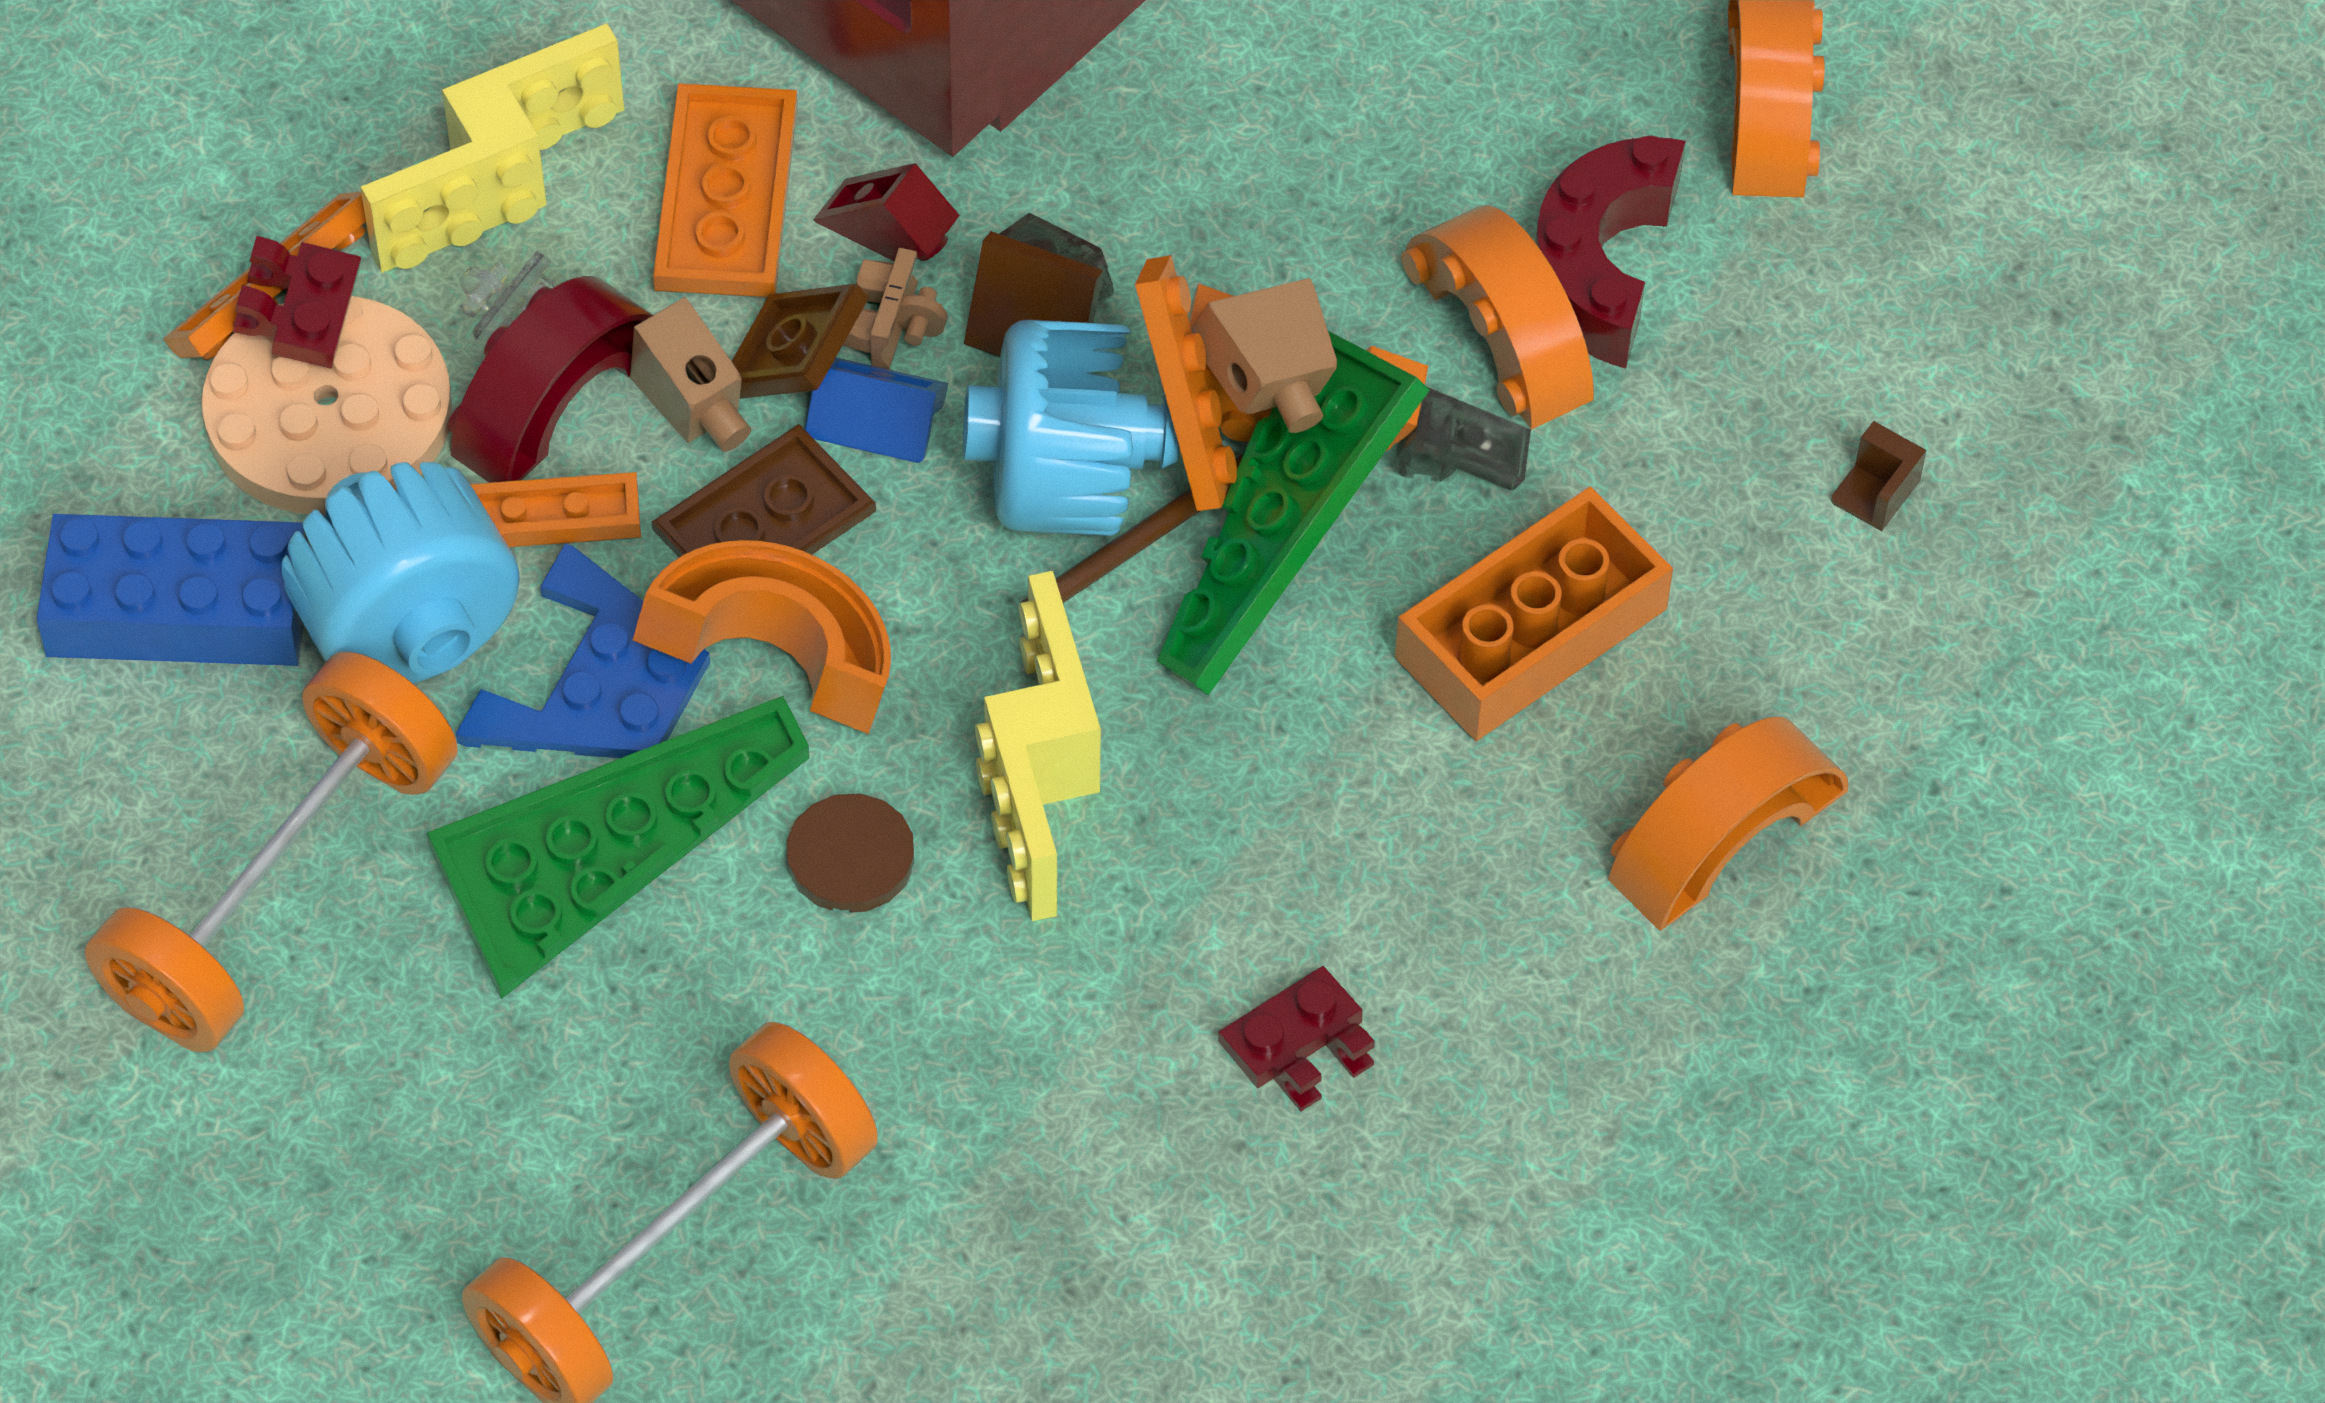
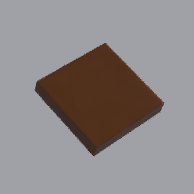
[964,231,1104,357]
[731,283,869,399]

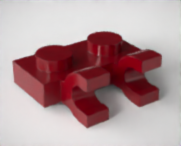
[233,236,361,369]
[1218,965,1375,1112]

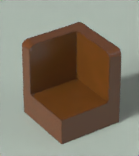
[1831,421,1927,531]

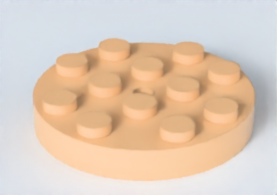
[202,296,453,515]

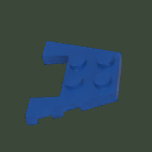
[456,543,710,758]

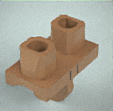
[843,248,948,370]

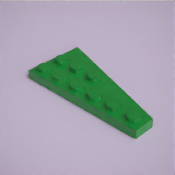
[1157,331,1430,695]
[427,696,809,999]

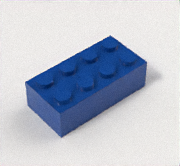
[36,514,309,666]

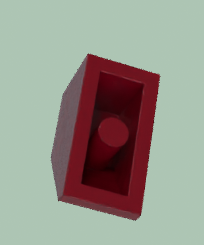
[813,163,960,261]

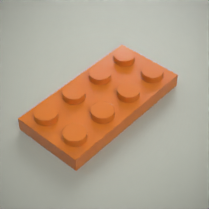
[653,83,798,297]

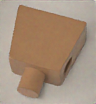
[1191,278,1337,433]
[630,296,751,452]

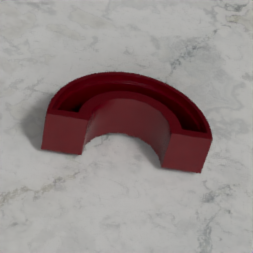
[1535,135,1686,369]
[448,276,653,483]

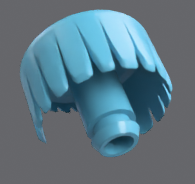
[963,320,1180,536]
[281,462,520,684]

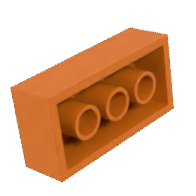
[1395,486,1673,742]

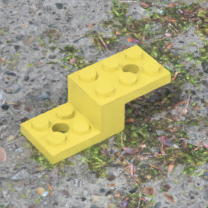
[361,23,624,273]
[975,571,1101,921]

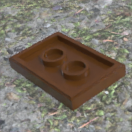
[652,424,876,557]

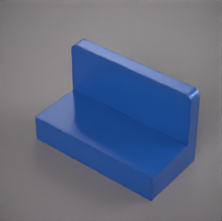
[805,357,949,463]

